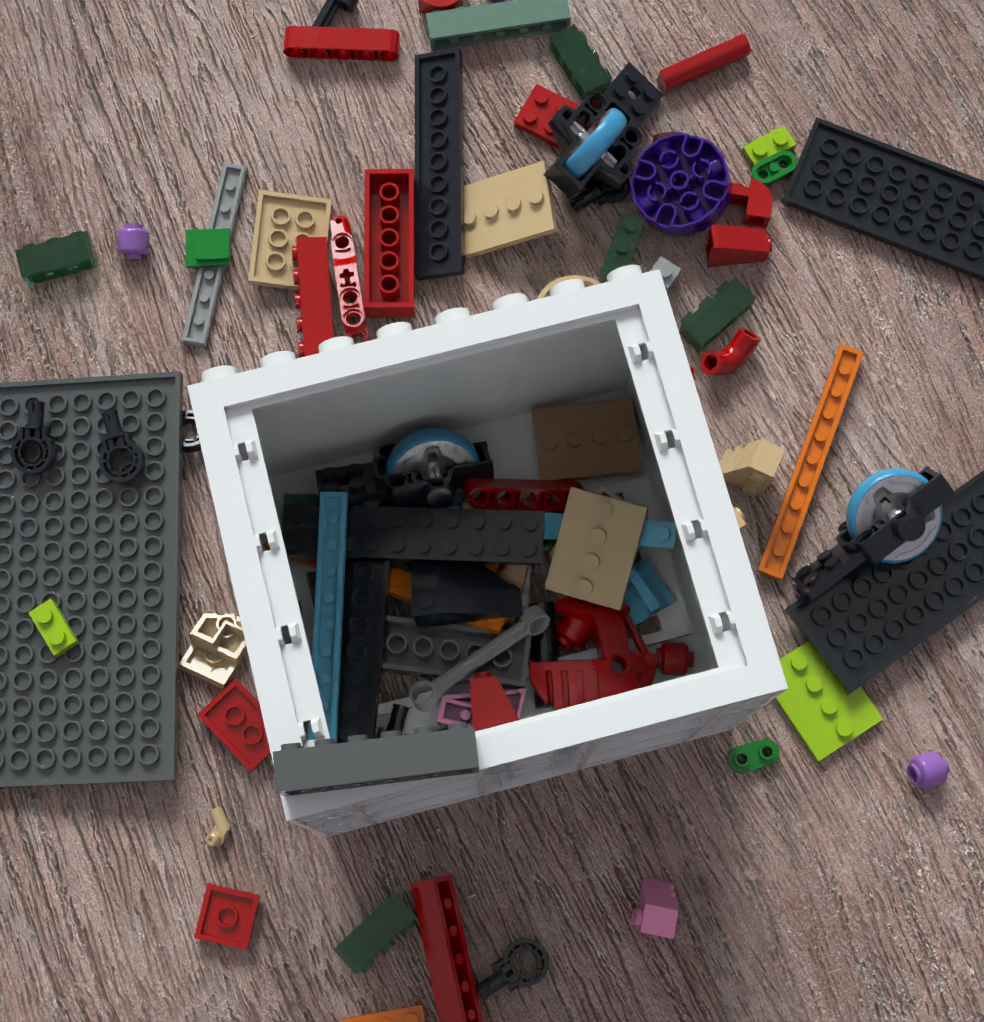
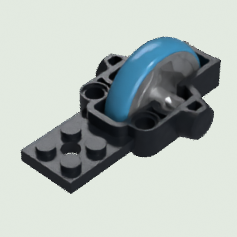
[543,62,663,199]
[315,427,494,508]
[792,466,956,601]

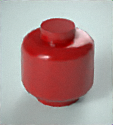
[555,616,593,650]
[656,641,694,676]

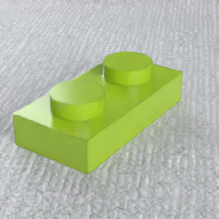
[742,125,796,168]
[29,598,80,657]

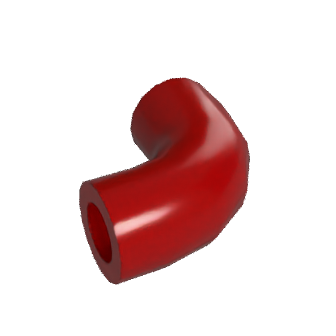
[700,327,761,376]

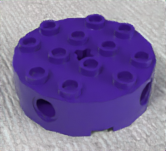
[630,133,732,236]

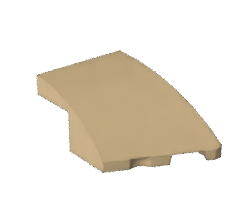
[179,613,247,689]

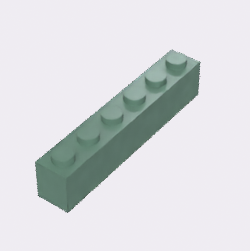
[426,0,571,51]

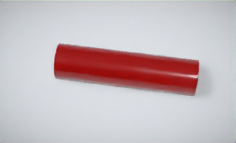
[656,34,751,92]

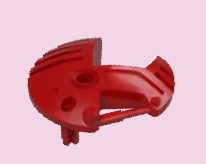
[528,596,658,711]

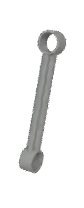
[409,605,550,712]

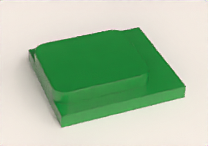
[186,228,231,268]

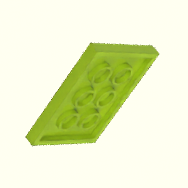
[774,641,883,762]

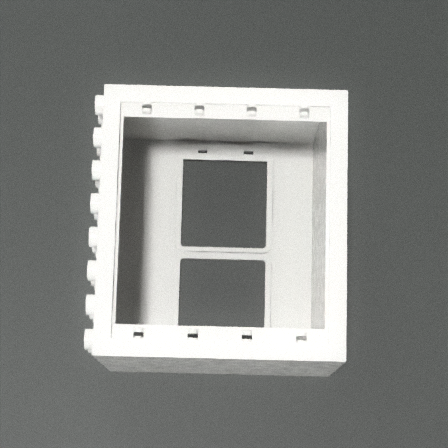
[187,265,788,837]

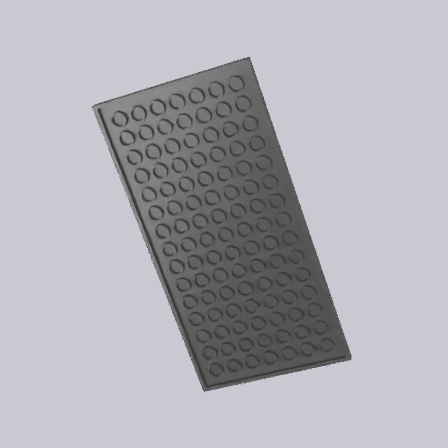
[0,371,183,788]

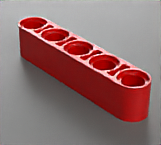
[283,26,400,61]
[462,478,585,511]

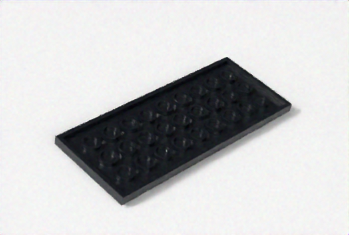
[781,117,984,281]
[785,470,984,695]

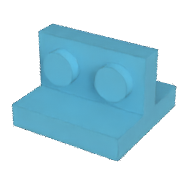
[624,558,675,626]

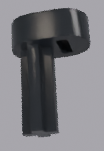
[312,0,359,27]

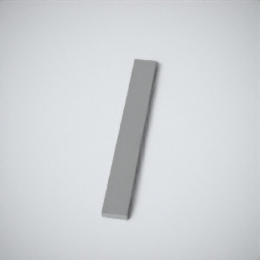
[181,162,248,348]

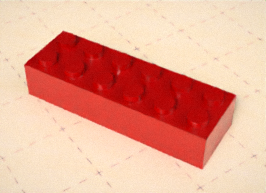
[364,169,415,318]

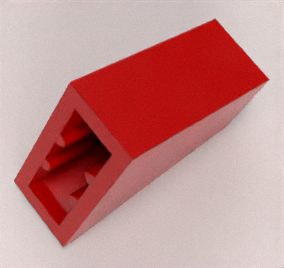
[705,225,772,267]
[469,672,520,732]

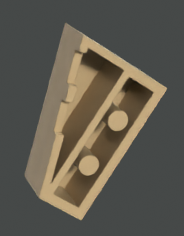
[720,439,785,497]

